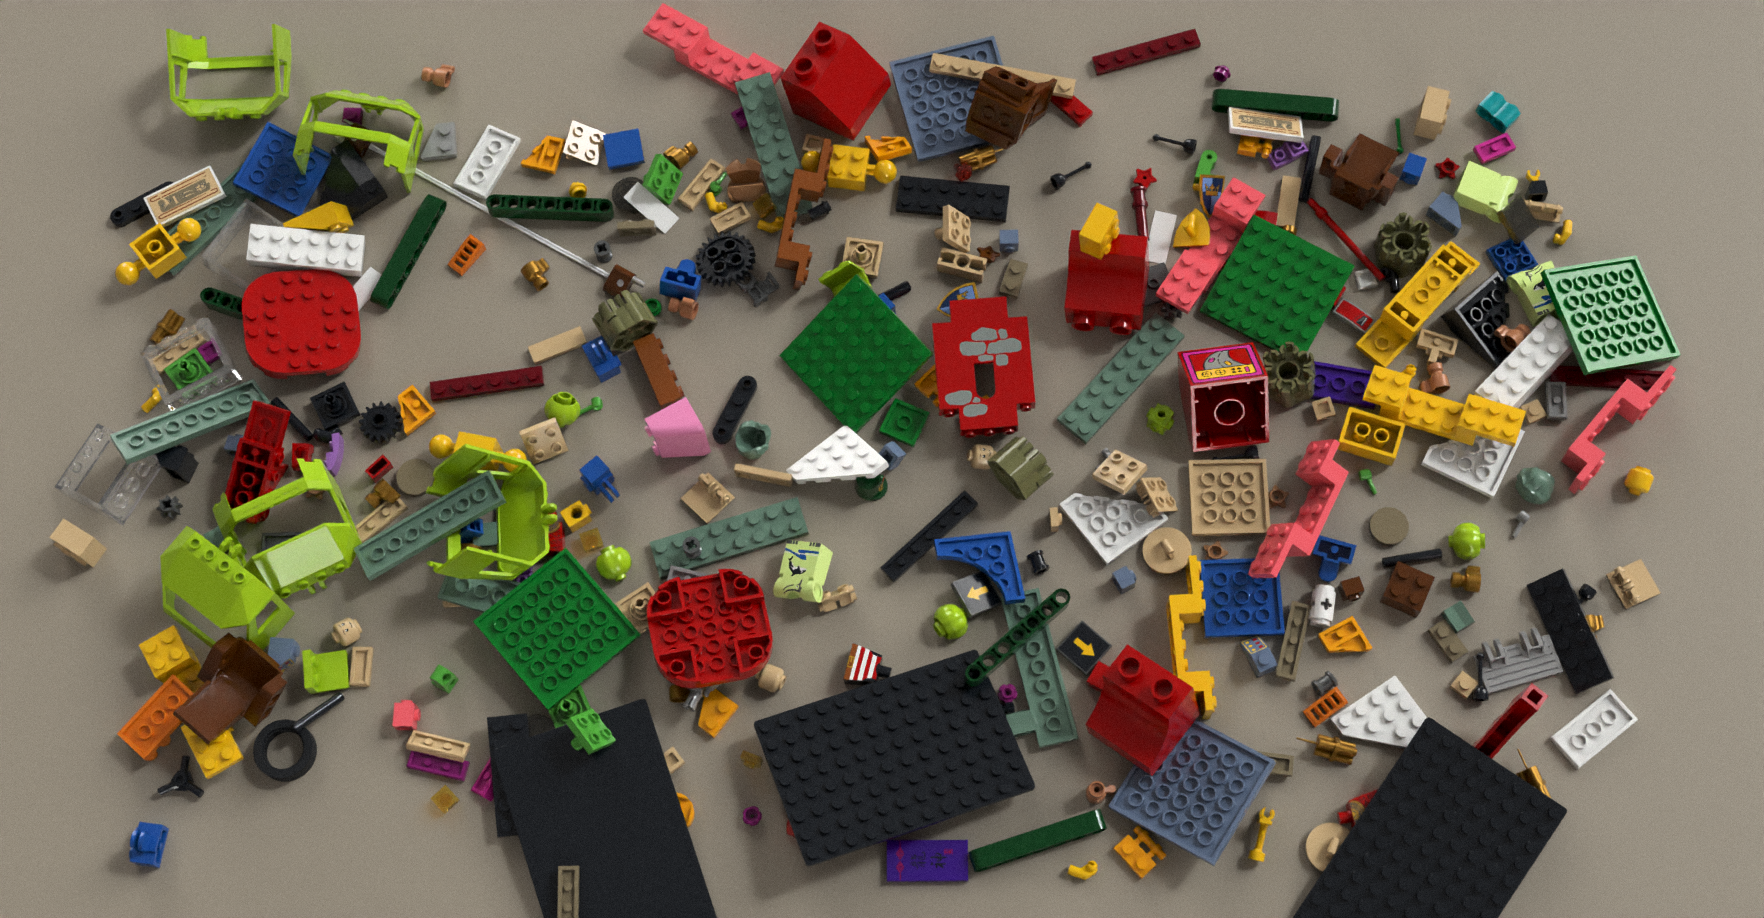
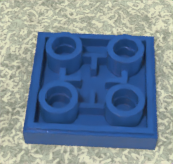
[603,128,645,170]
[1485,234,1538,281]

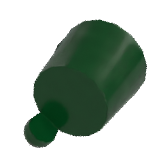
[855,474,888,501]

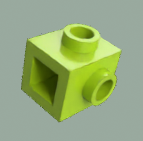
[1146,403,1175,435]

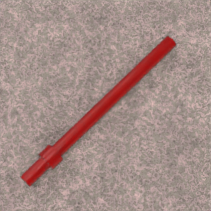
[1307,198,1385,282]

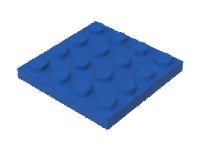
[233,122,332,217]
[1200,558,1285,638]

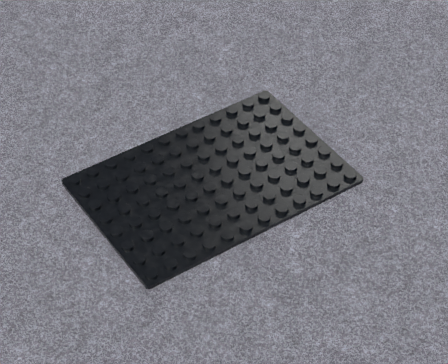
[754,650,1035,867]
[493,699,717,918]
[1293,717,1567,918]

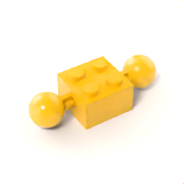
[801,144,897,191]
[115,218,201,285]
[429,431,527,472]

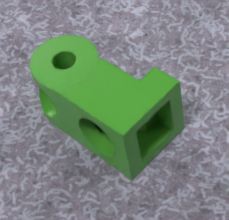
[1193,150,1217,184]
[429,664,459,694]

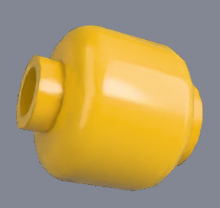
[1624,466,1654,496]

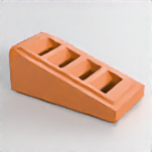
[448,234,486,276]
[1303,687,1348,728]

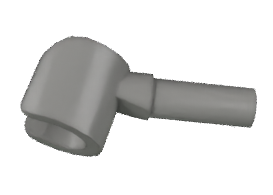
[1512,510,1529,538]

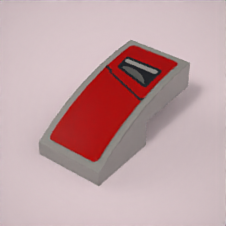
[1331,298,1375,335]

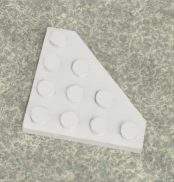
[786,426,889,484]
[1421,429,1525,499]
[1059,493,1168,565]
[1330,676,1427,749]

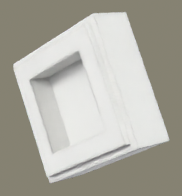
[1354,269,1378,291]

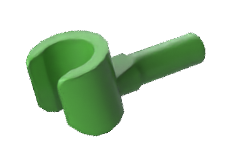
[710,172,727,196]
[579,397,603,416]
[1358,469,1377,495]

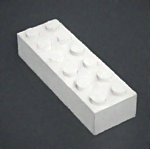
[246,224,365,277]
[1474,314,1573,408]

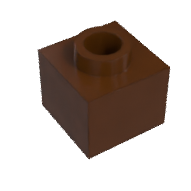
[1338,576,1365,602]

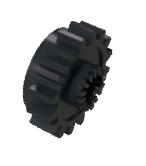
[359,401,402,443]

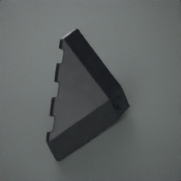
[320,139,388,220]
[1441,271,1511,369]

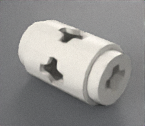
[1309,585,1336,628]

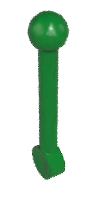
[1395,118,1404,154]

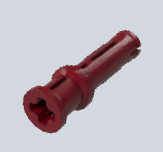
[1130,186,1150,241]

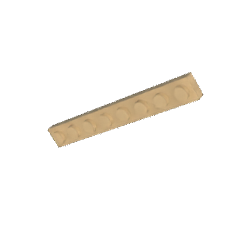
[929,53,1076,99]

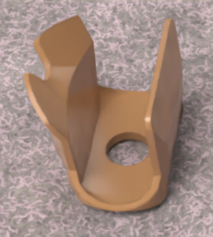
[726,158,766,203]

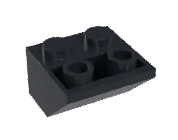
[156,445,199,483]

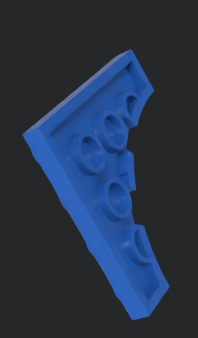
[934,531,1025,605]

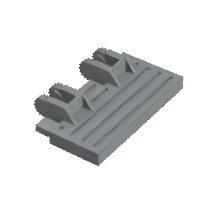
[1473,627,1563,694]

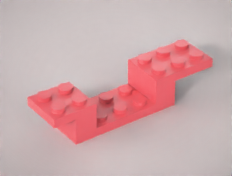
[643,3,784,95]
[1155,177,1266,314]
[1561,365,1677,494]
[1248,439,1349,578]

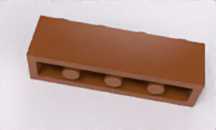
[633,333,685,409]

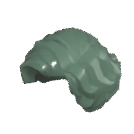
[735,420,772,460]
[1515,467,1555,504]

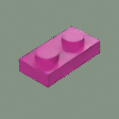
[1473,133,1516,164]

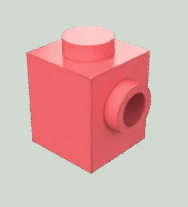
[392,700,421,731]

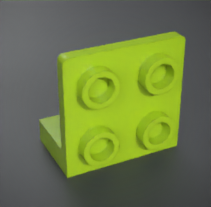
[818,261,872,297]
[302,649,350,694]

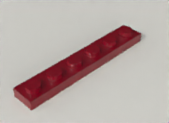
[1092,29,1201,76]
[430,366,545,402]

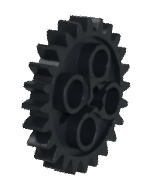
[696,231,756,287]

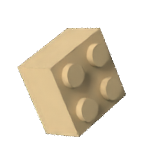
[1413,86,1451,140]
[49,518,107,568]

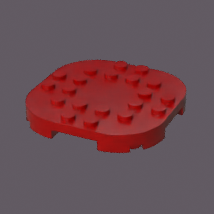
[242,269,361,379]
[647,569,773,688]

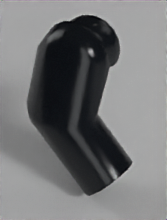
[1380,267,1400,293]
[313,426,343,443]

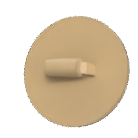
[1142,527,1192,574]
[1306,823,1350,872]

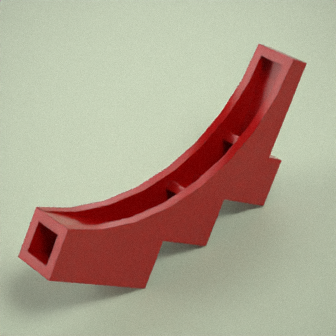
[1472,683,1548,759]

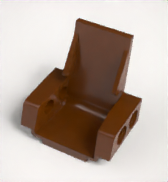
[965,66,1057,150]
[1319,133,1399,211]
[173,632,287,745]

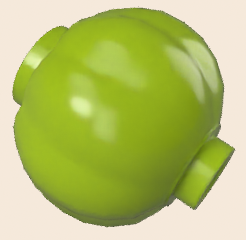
[544,392,581,428]
[1448,523,1485,560]
[596,545,632,582]
[933,604,968,640]

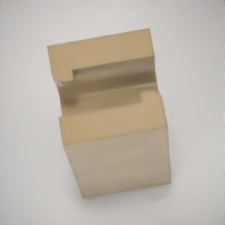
[937,247,987,283]

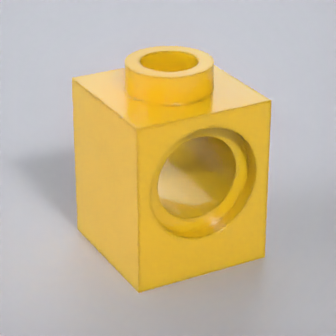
[560,500,592,533]

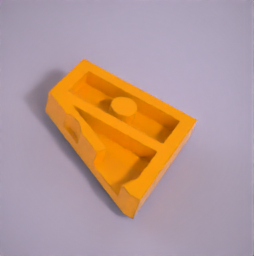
[521,135,566,174]
[865,136,912,162]
[398,384,437,436]
[1318,616,1372,653]
[698,689,739,738]

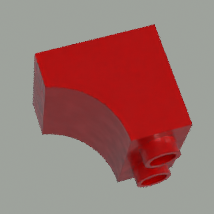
[1064,230,1150,335]
[1085,644,1200,776]

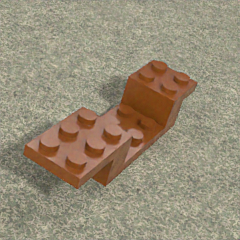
[774,138,834,290]

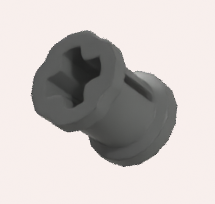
[594,240,613,263]
[682,537,702,559]
[1311,671,1338,697]

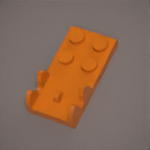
[117,674,194,761]

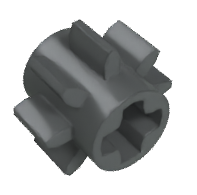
[1161,301,1183,322]
[157,495,183,520]

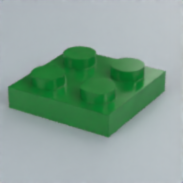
[879,398,930,448]

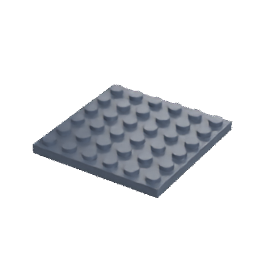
[889,36,1024,162]
[1108,720,1276,866]

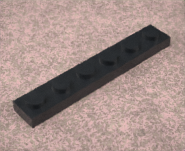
[881,490,978,583]

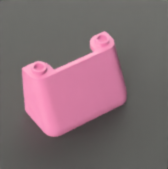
[644,397,711,458]

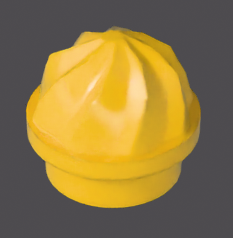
[569,181,587,198]

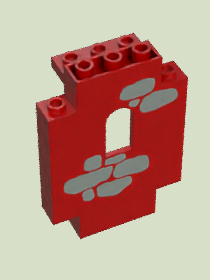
[932,296,1036,438]

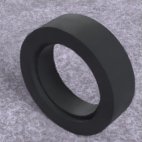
[253,719,317,782]

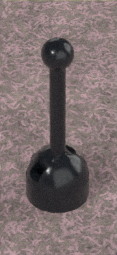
[1152,134,1197,154]
[1050,161,1092,189]
[1212,446,1259,460]
[1579,583,1597,604]
[1472,652,1489,701]

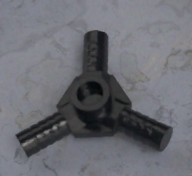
[157,756,204,798]

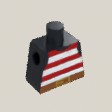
[843,643,892,685]

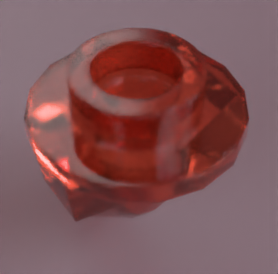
[954,163,972,182]

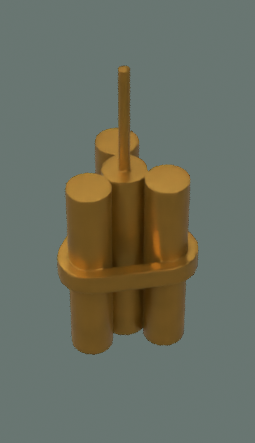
[958,145,1003,174]
[146,309,185,360]
[1296,734,1357,765]
[1516,749,1552,799]

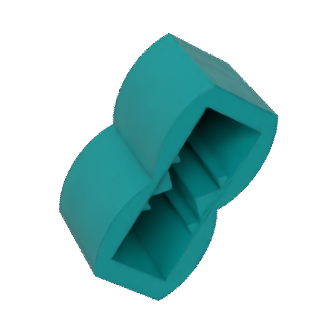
[1475,91,1521,134]

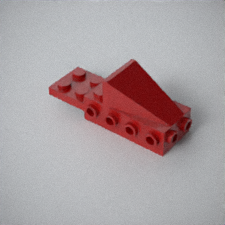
[225,400,291,524]

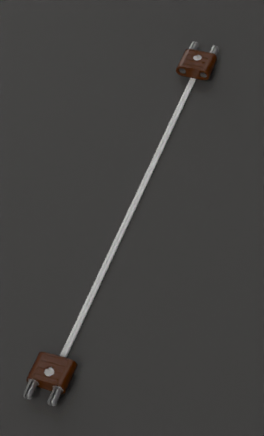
[334,119,645,300]

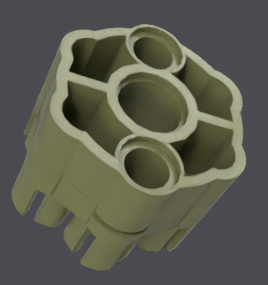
[1374,212,1432,278]
[592,290,658,352]
[1263,341,1316,408]
[987,436,1054,500]

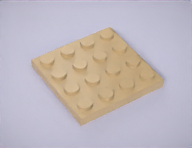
[1188,459,1270,536]

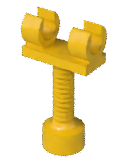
[1248,807,1275,862]

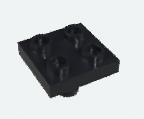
[310,382,361,431]

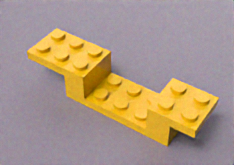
[1355,241,1480,368]
[1362,365,1526,447]
[1166,555,1217,719]
[139,625,244,779]

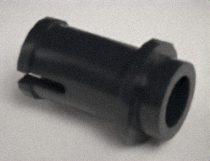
[807,200,832,221]

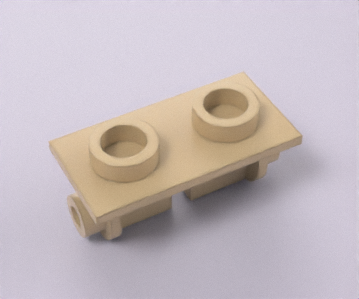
[1521,199,1563,223]
[817,584,857,612]

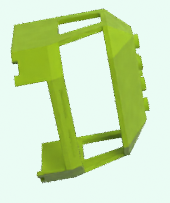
[166,24,292,121]
[293,89,424,193]
[426,444,557,581]
[212,458,362,599]
[160,526,295,651]

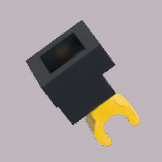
[1525,169,1548,201]

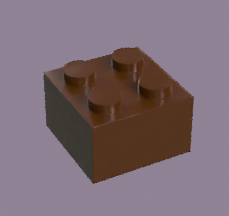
[1380,561,1435,618]

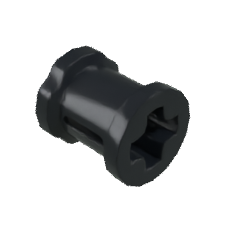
[1026,550,1050,575]

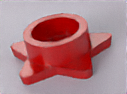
[1436,157,1460,179]
[1133,168,1157,188]

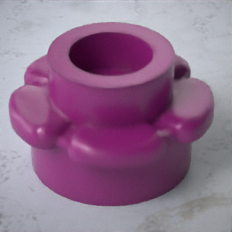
[1213,65,1231,82]
[998,684,1017,703]
[742,806,762,826]

